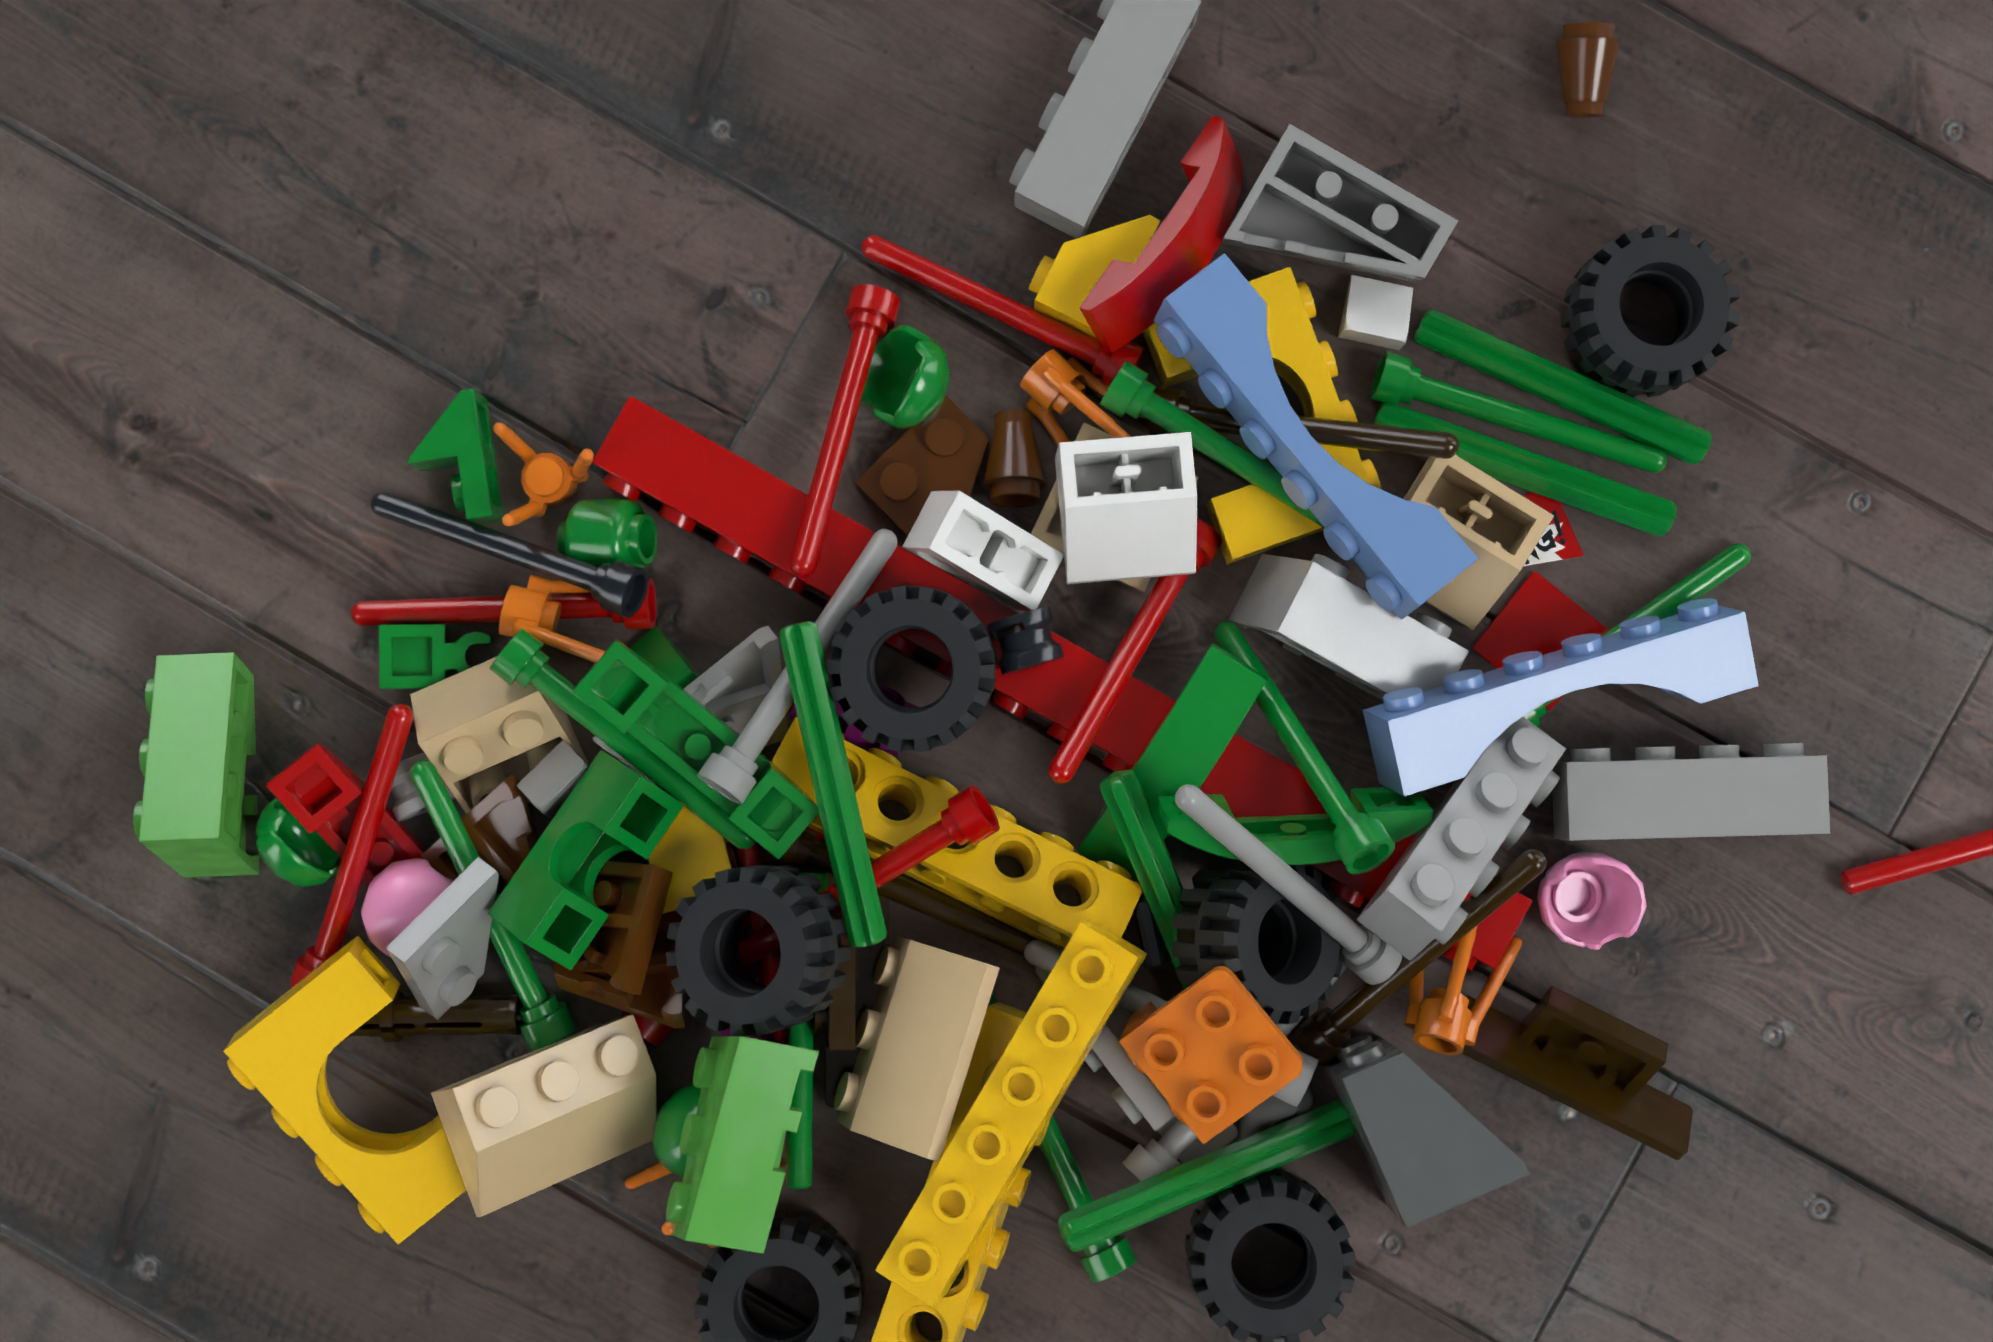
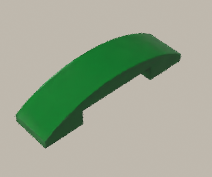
[572,639,819,860]
[1077,643,1268,881]
[1157,787,1433,865]

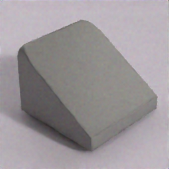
[516,740,590,819]

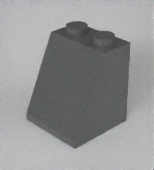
[1325,1034,1530,1228]

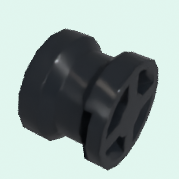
[988,607,1064,675]

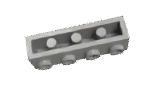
[1009,0,1202,238]
[1356,716,1566,961]
[1552,743,1830,841]

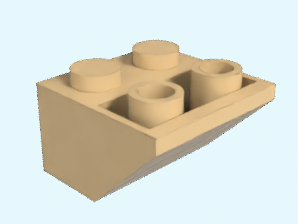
[1403,455,1554,631]
[410,657,587,814]

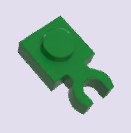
[379,624,491,689]

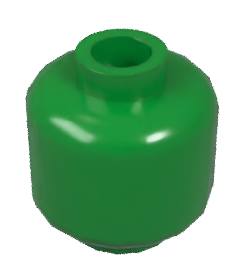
[557,498,658,568]

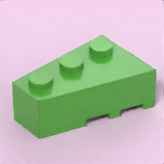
[133,652,259,878]
[666,1036,819,1254]

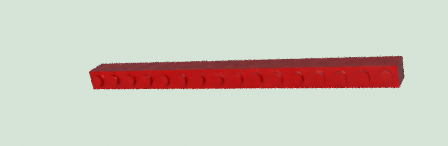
[592,395,1533,971]

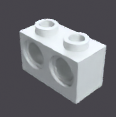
[902,490,1064,611]

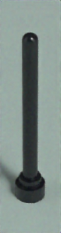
[371,492,649,618]

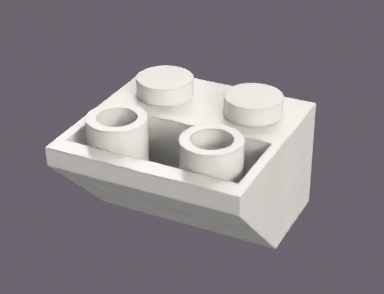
[1055,432,1197,584]

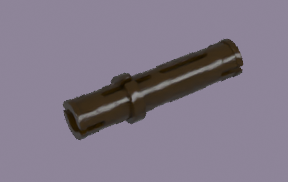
[348,991,523,1042]

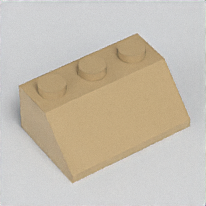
[834,936,1000,1162]
[431,1014,656,1217]

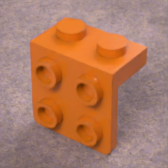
[1119,966,1304,1145]

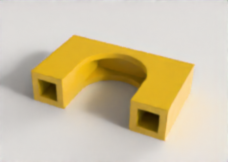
[1142,267,1381,565]
[223,936,466,1245]

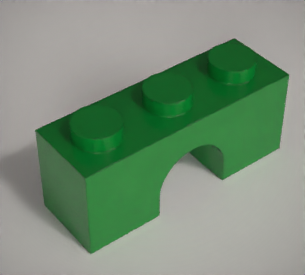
[487,750,684,970]

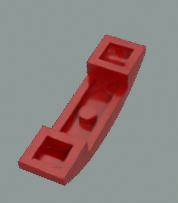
[1079,116,1243,352]
[266,742,427,887]

